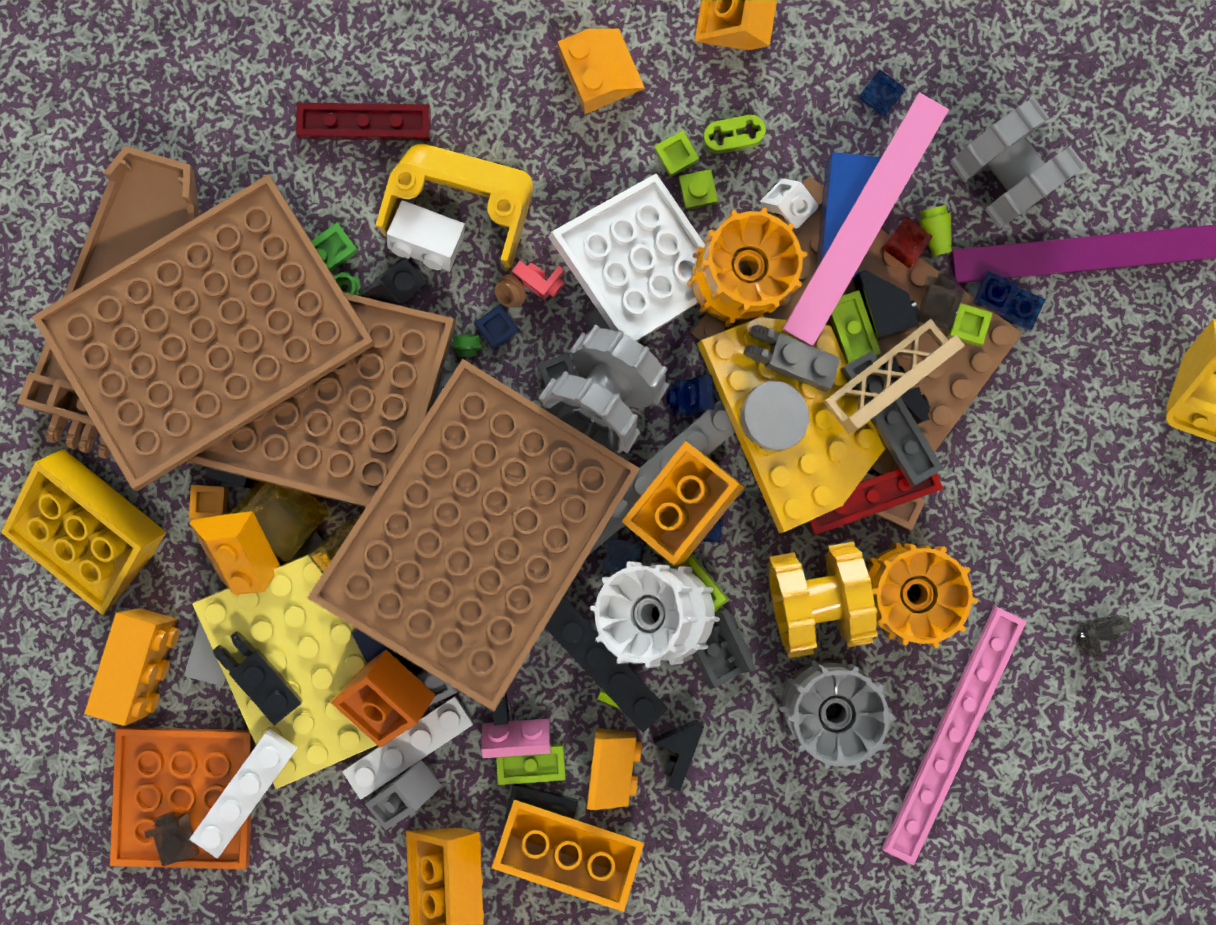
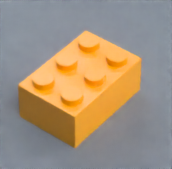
[84,608,180,726]

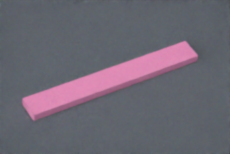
[781,92,949,346]
[881,606,1027,865]

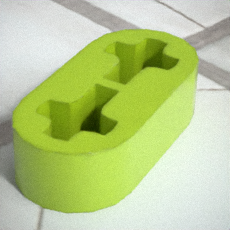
[703,115,766,154]

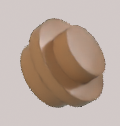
[495,274,526,307]

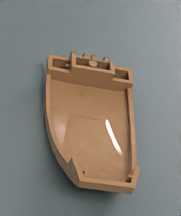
[17,146,199,459]

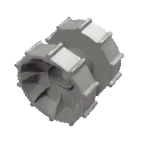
[950,97,1086,229]
[538,325,669,454]
[777,657,895,770]

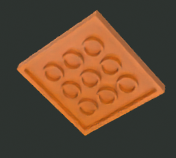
[110,727,254,869]

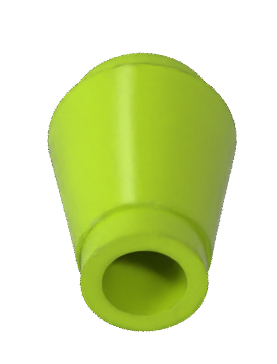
[918,205,952,256]

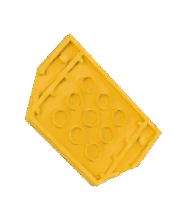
[697,317,885,533]

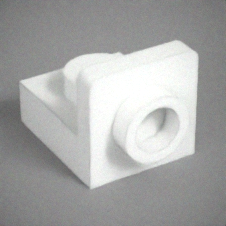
[760,178,818,229]

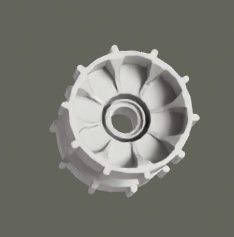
[590,562,720,668]

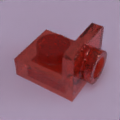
[882,217,933,269]

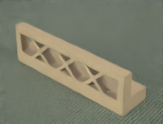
[824,319,965,434]

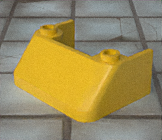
[376,144,534,271]
[1166,318,1216,442]

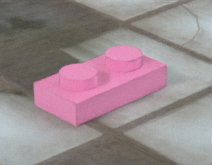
[481,718,551,758]

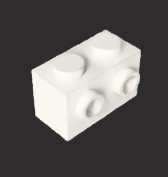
[387,200,465,272]

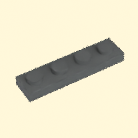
[840,350,944,487]

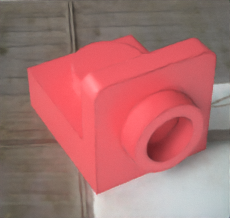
[512,261,566,301]

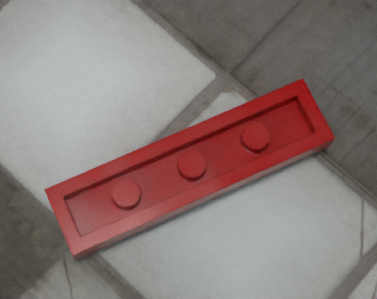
[808,468,943,535]

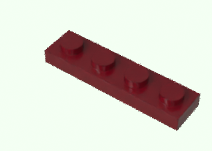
[296,103,431,141]

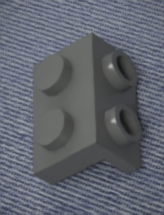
[693,608,755,689]

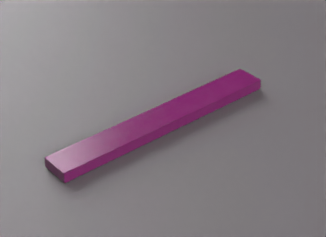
[950,225,1216,284]

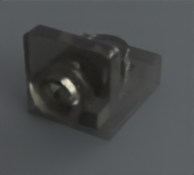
[917,274,965,331]
[1075,614,1132,658]
[144,812,199,867]

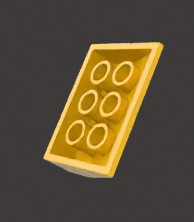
[1,449,167,615]

